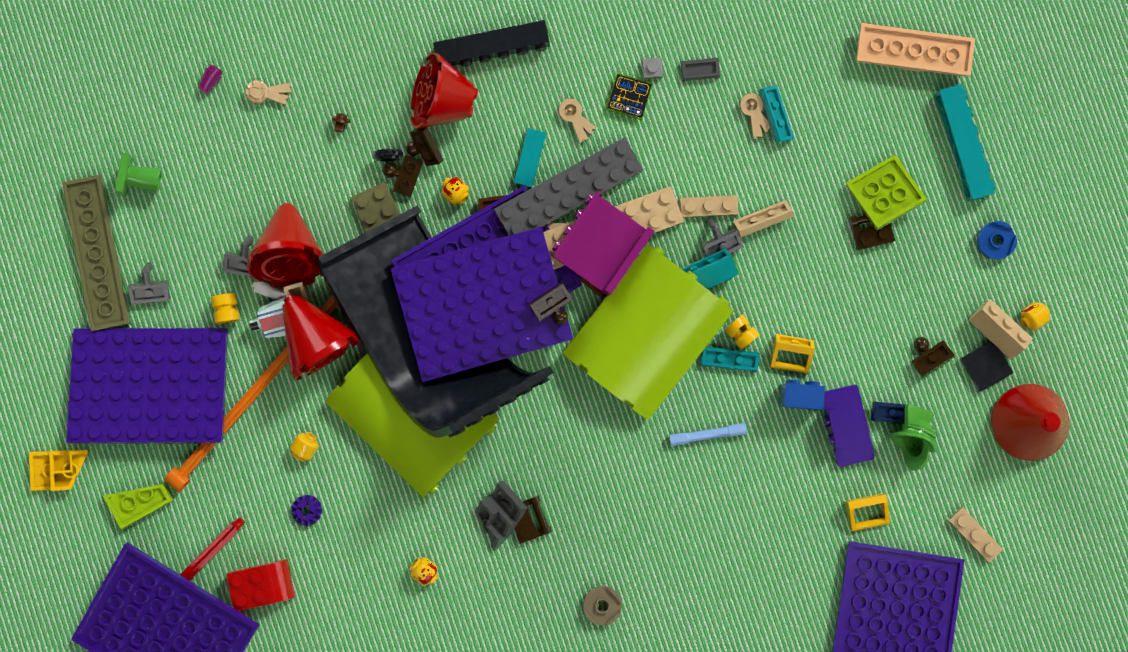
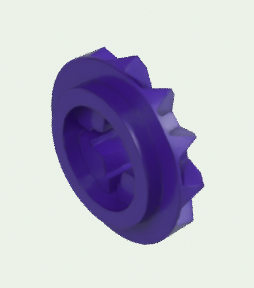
[291,495,322,526]

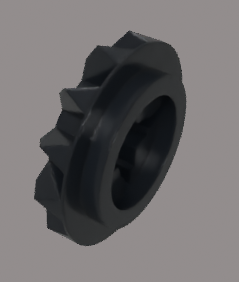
[372,149,403,162]

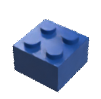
[779,380,825,410]

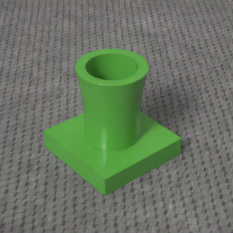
[115,152,162,196]

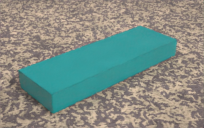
[758,85,795,144]
[514,128,546,188]
[700,347,760,372]

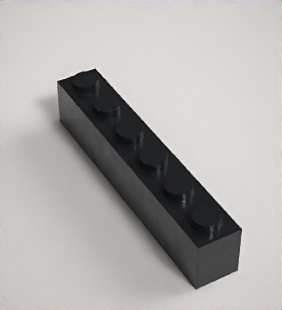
[433,20,550,67]

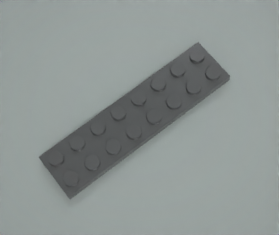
[493,137,643,236]

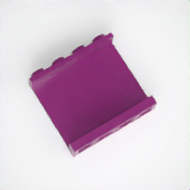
[552,191,655,296]

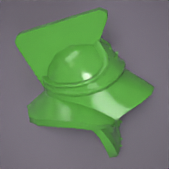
[890,404,937,471]

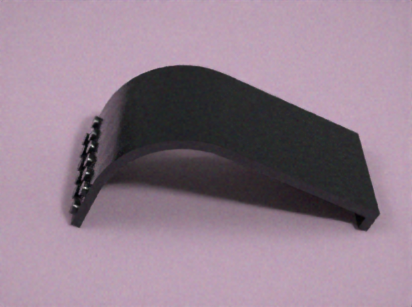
[315,205,554,438]

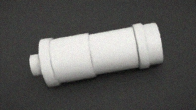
[252,281,286,300]

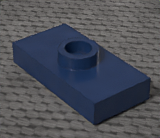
[871,401,905,424]

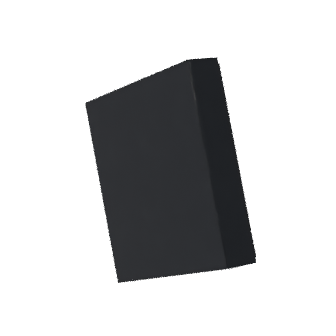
[960,341,1014,392]

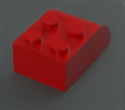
[226,559,296,611]

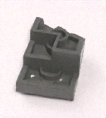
[475,480,528,551]

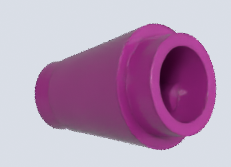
[198,64,223,94]

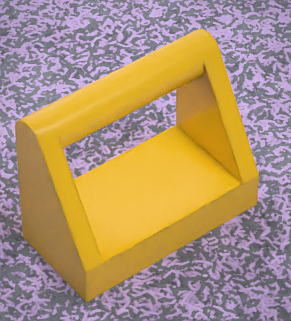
[770,334,815,374]
[845,494,890,532]

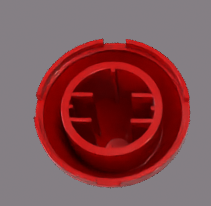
[247,203,324,288]
[282,295,360,381]
[991,384,1070,461]

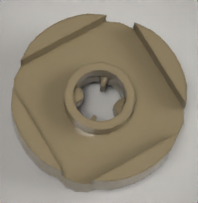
[583,585,622,625]

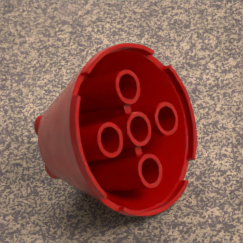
[410,52,478,129]

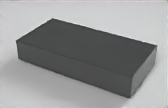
[680,58,720,81]

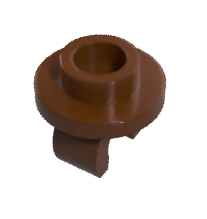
[332,113,351,133]

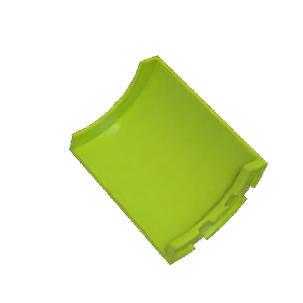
[563,244,734,420]
[325,354,500,498]

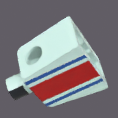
[250,296,286,338]

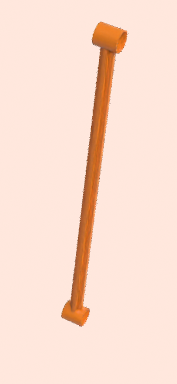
[164,295,337,493]

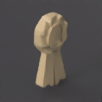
[245,80,292,105]
[740,93,771,139]
[559,98,596,143]

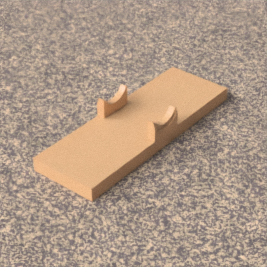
[856,23,975,77]

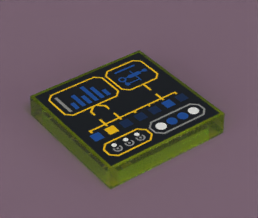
[606,73,653,120]

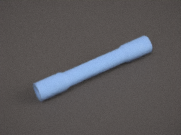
[669,423,747,446]

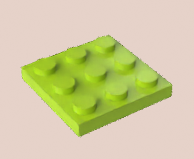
[846,155,927,230]

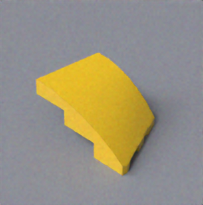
[29,449,88,491]

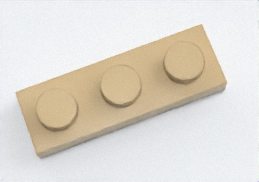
[680,195,738,218]
[733,200,794,237]
[947,507,1003,563]

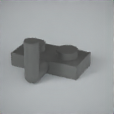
[701,218,744,257]
[223,236,254,277]
[128,262,171,304]

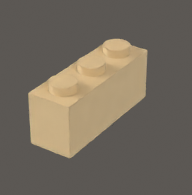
[969,299,1033,359]

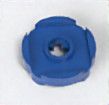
[977,221,1017,260]

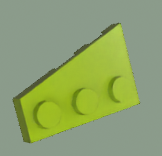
[102,484,174,529]

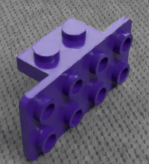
[823,385,875,467]

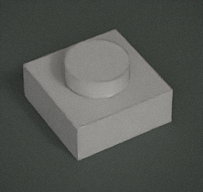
[642,58,663,79]

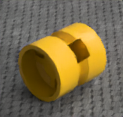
[210,293,240,324]
[724,314,760,350]

